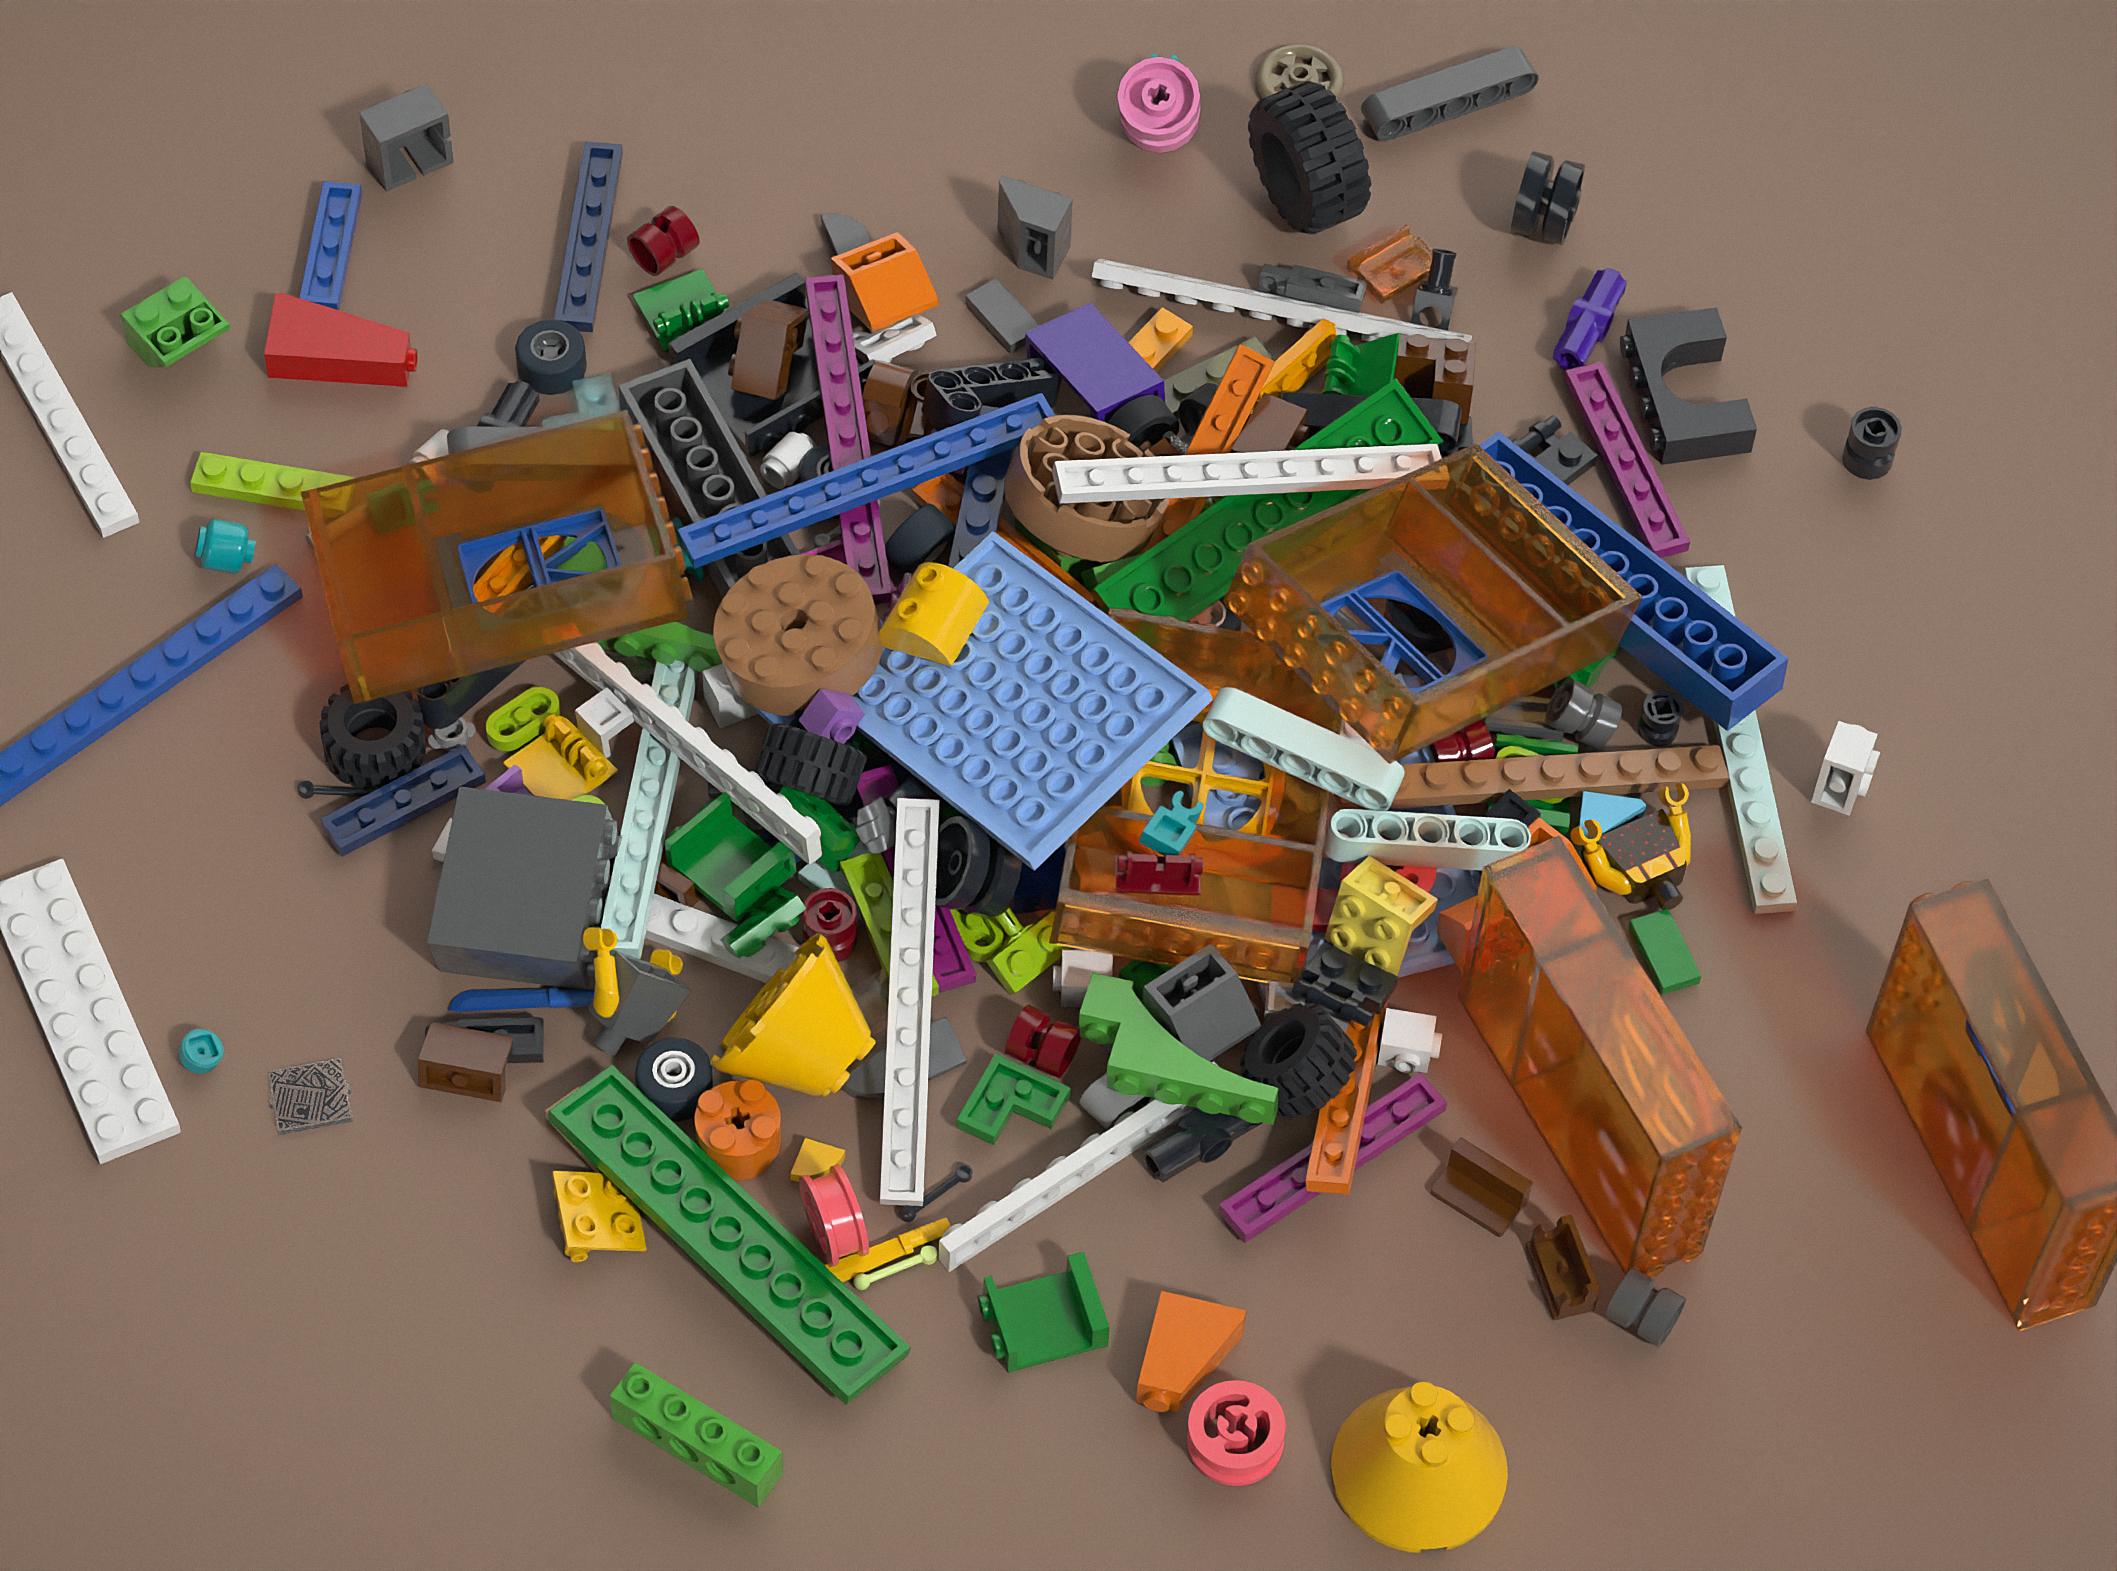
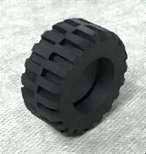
[1248,81,1371,235]

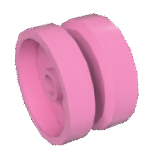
[1117,57,1201,153]

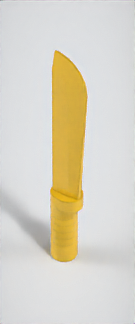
[825,1217,951,1282]

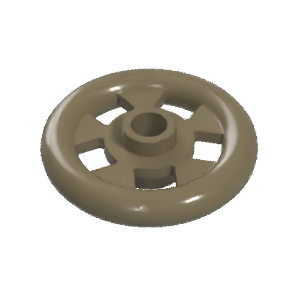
[1256,44,1344,100]

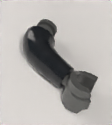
[850,774,951,853]

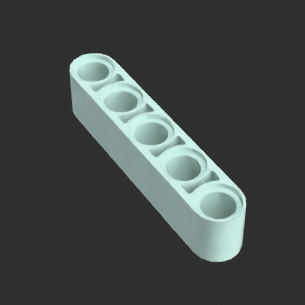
[1203,687,1405,811]
[1322,809,1531,872]

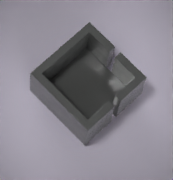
[359,84,454,192]

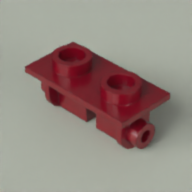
[1115,851,1203,896]

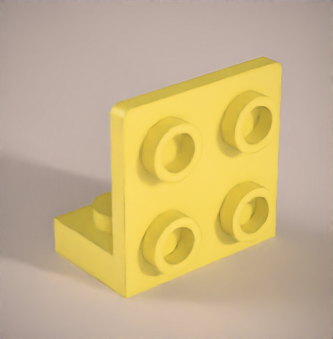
[1325,856,1438,976]

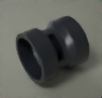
[1638,691,1683,746]

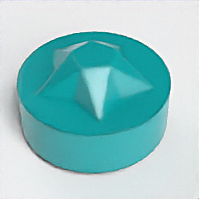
[178,1029,224,1074]

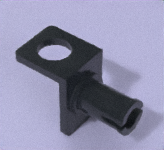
[1410,248,1458,331]

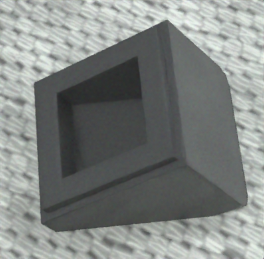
[928,1017,967,1081]

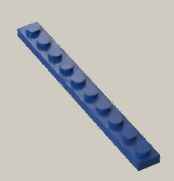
[678,393,1055,569]
[0,564,303,806]

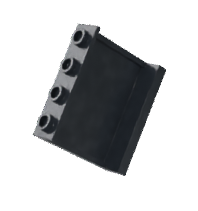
[669,272,875,458]

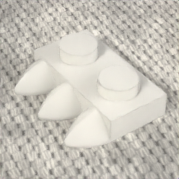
[852,314,937,364]

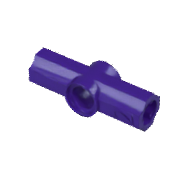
[1552,267,1627,370]

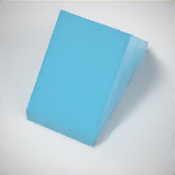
[1575,791,1646,863]

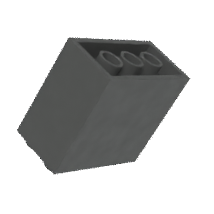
[427,787,622,990]

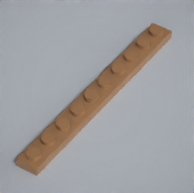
[1334,745,1730,811]

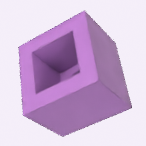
[799,689,865,744]

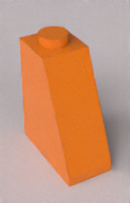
[1136,1291,1247,1412]

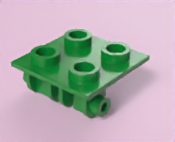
[633,269,729,352]
[1322,333,1400,396]

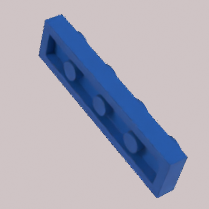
[299,181,362,310]

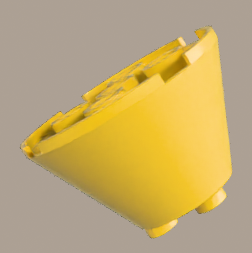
[710,933,876,1097]
[1330,1382,1508,1553]

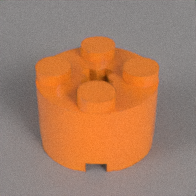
[694,1080,782,1181]

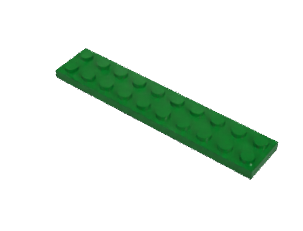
[1090,379,1443,648]
[548,1065,911,1405]

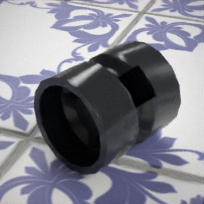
[1842,407,1902,480]

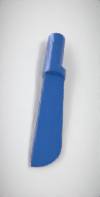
[449,988,595,1012]

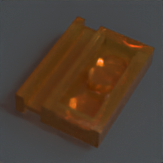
[1347,224,1433,304]

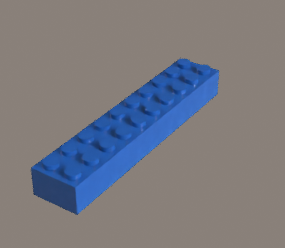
[1440,431,1788,731]

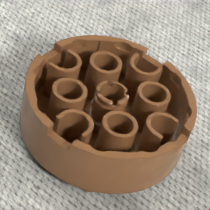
[1004,415,1170,564]
[713,555,883,716]

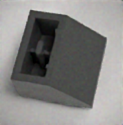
[997,175,1073,280]
[1142,943,1261,1061]

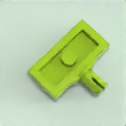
[986,907,1076,995]

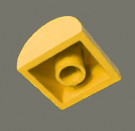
[879,562,989,667]

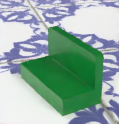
[779,786,860,873]

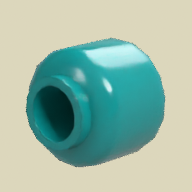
[195,519,256,574]

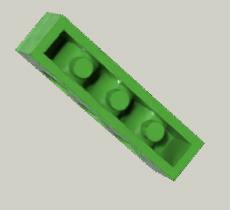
[610,1362,783,1508]

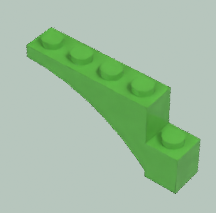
[556,536,722,673]
[1079,972,1278,1125]

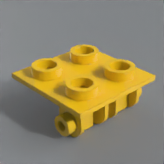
[503,714,618,800]
[551,1171,647,1262]

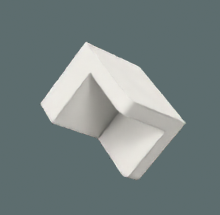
[575,687,634,758]

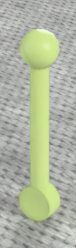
[853,1245,937,1290]

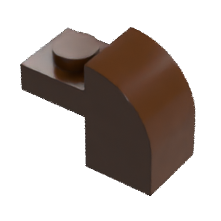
[862,361,919,446]

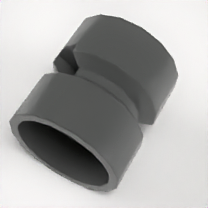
[1545,678,1622,750]
[1605,1268,1687,1347]

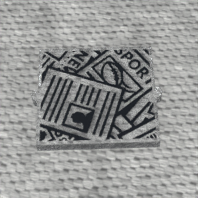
[268,1057,353,1135]

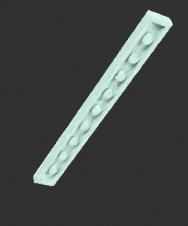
[1683,565,1797,914]
[600,660,699,959]

